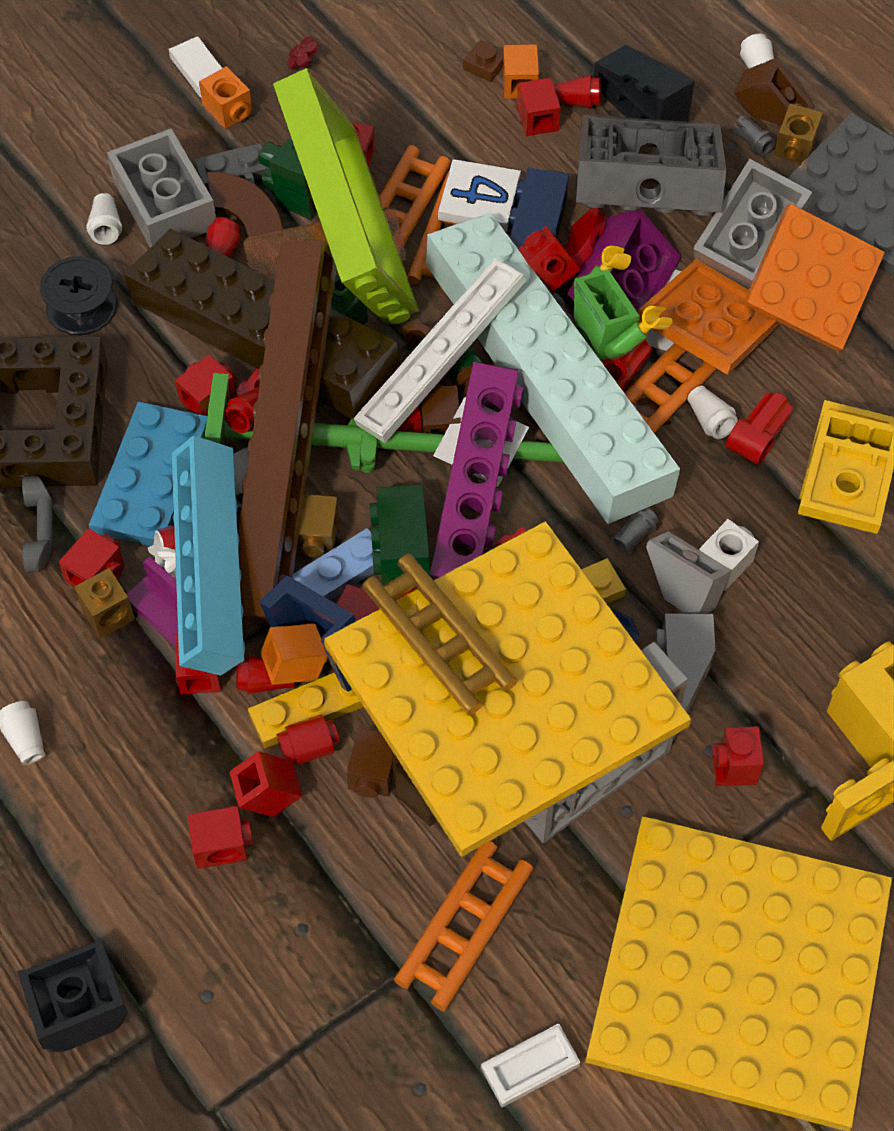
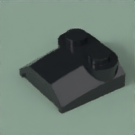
[17,938,128,1052]

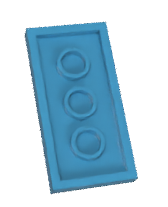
[89,402,207,546]

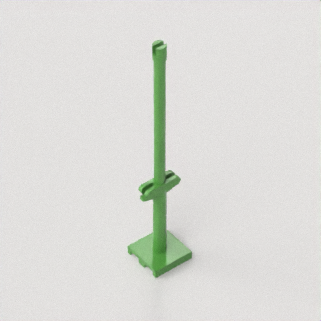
[205,373,564,473]

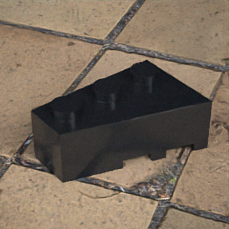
[593,45,695,147]

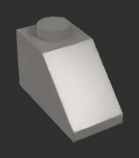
[646,531,732,614]

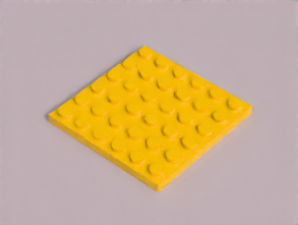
[324,521,691,857]
[585,816,892,1131]

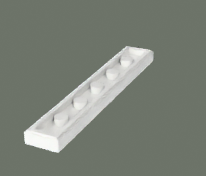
[354,258,526,443]

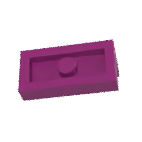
[127,557,178,648]

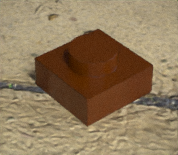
[463,39,503,82]

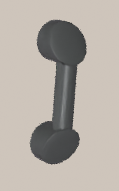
[22,476,53,573]

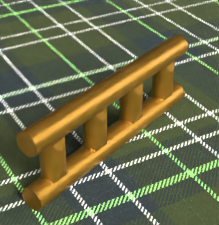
[362,554,518,716]

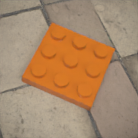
[743,204,885,351]
[638,259,781,375]

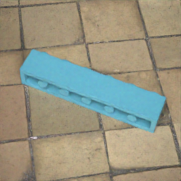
[172,435,245,676]

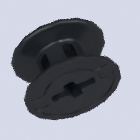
[40,256,118,335]

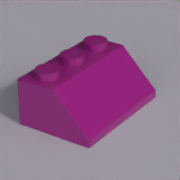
[567,209,681,323]

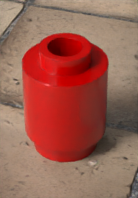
[276,714,340,766]

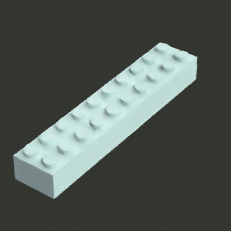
[426,212,680,524]

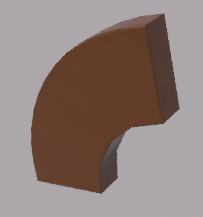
[208,172,284,241]

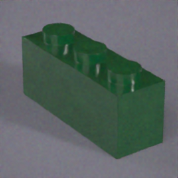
[370,485,430,589]

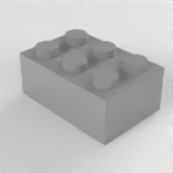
[107,128,216,248]
[693,159,812,289]

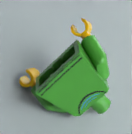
[574,245,672,361]

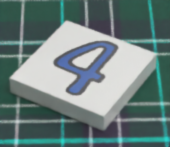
[438,159,521,232]

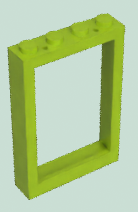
[273,68,419,325]

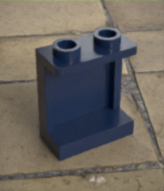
[259,575,356,692]

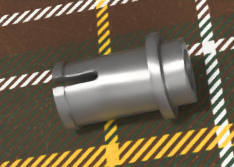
[732,115,775,156]
[611,508,659,555]

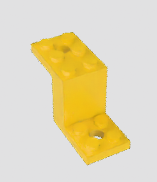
[798,400,894,534]
[821,641,894,841]

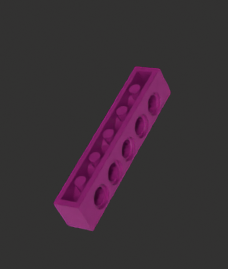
[430,362,523,581]

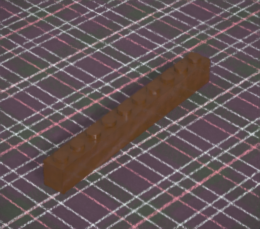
[237,240,336,625]

